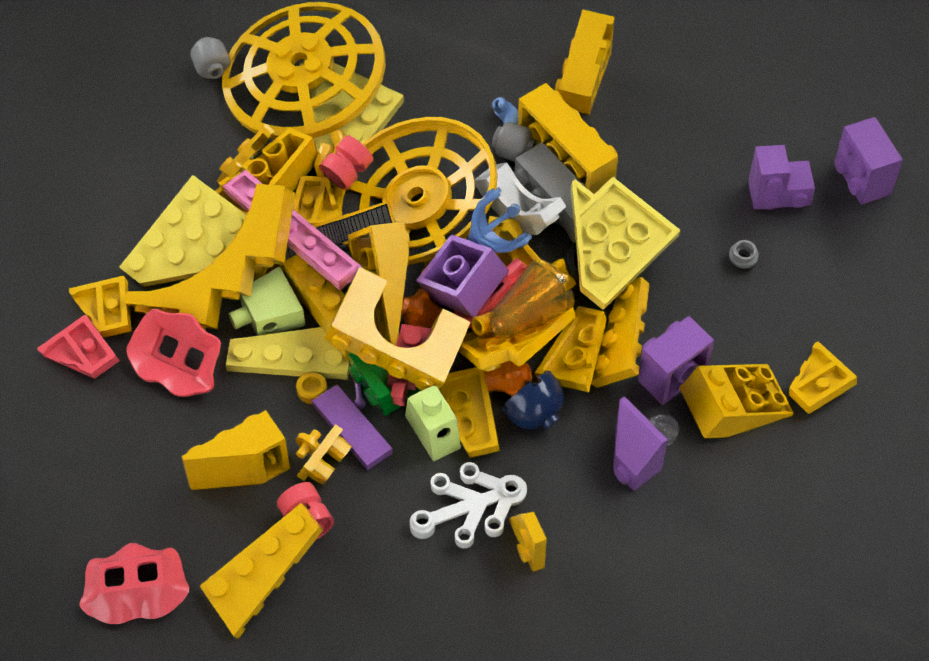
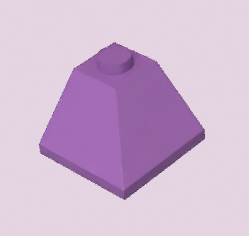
[613,396,668,491]

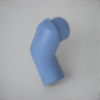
[492,97,518,125]

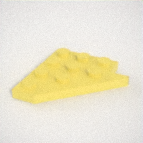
[299,59,404,153]
[119,175,257,287]
[571,177,681,310]

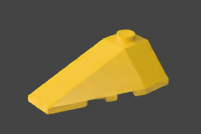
[348,222,410,346]

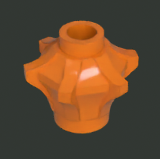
[401,288,444,328]
[484,361,532,397]

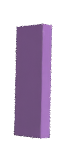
[312,385,393,471]

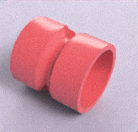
[319,135,374,190]
[276,482,334,540]

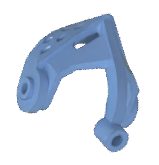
[468,187,532,253]

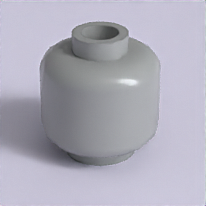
[190,37,230,79]
[492,122,536,162]

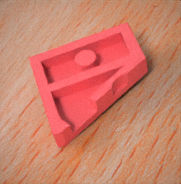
[37,314,120,379]

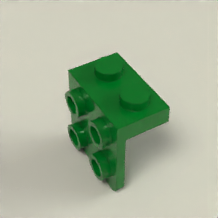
[348,353,422,416]

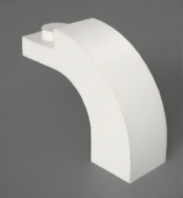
[475,162,566,235]

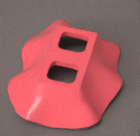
[126,309,221,397]
[79,543,189,624]

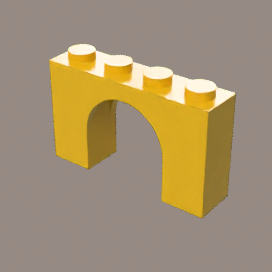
[324,267,471,391]

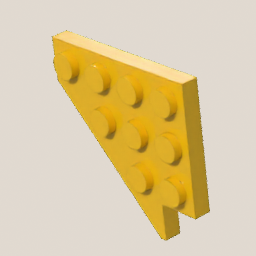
[458,300,576,371]

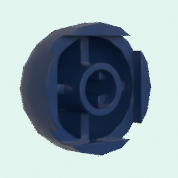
[502,371,565,430]

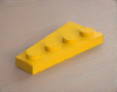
[591,277,650,388]
[200,503,323,639]

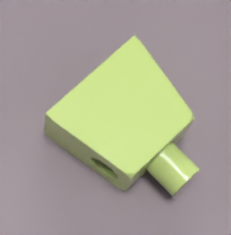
[228,267,305,336]
[405,386,461,462]

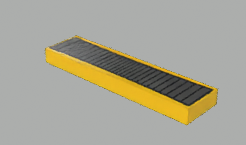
[285,201,395,260]

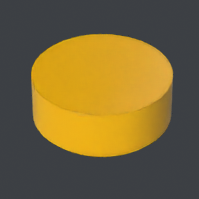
[296,372,328,404]

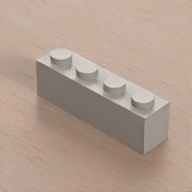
[514,142,585,243]

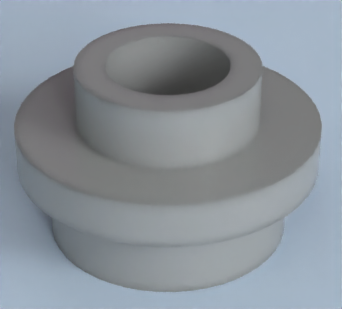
[729,240,759,269]

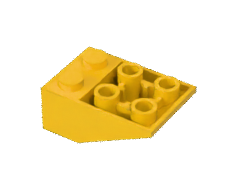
[679,364,794,439]
[181,410,290,490]

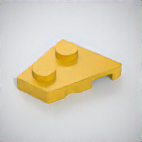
[217,124,274,183]
[293,176,340,225]
[69,275,132,338]
[789,341,857,414]
[509,512,547,572]

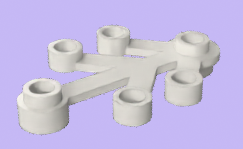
[410,462,527,548]

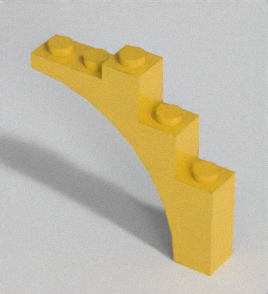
[124,184,295,331]

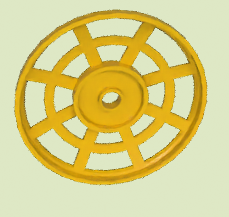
[222,2,386,140]
[332,117,498,265]

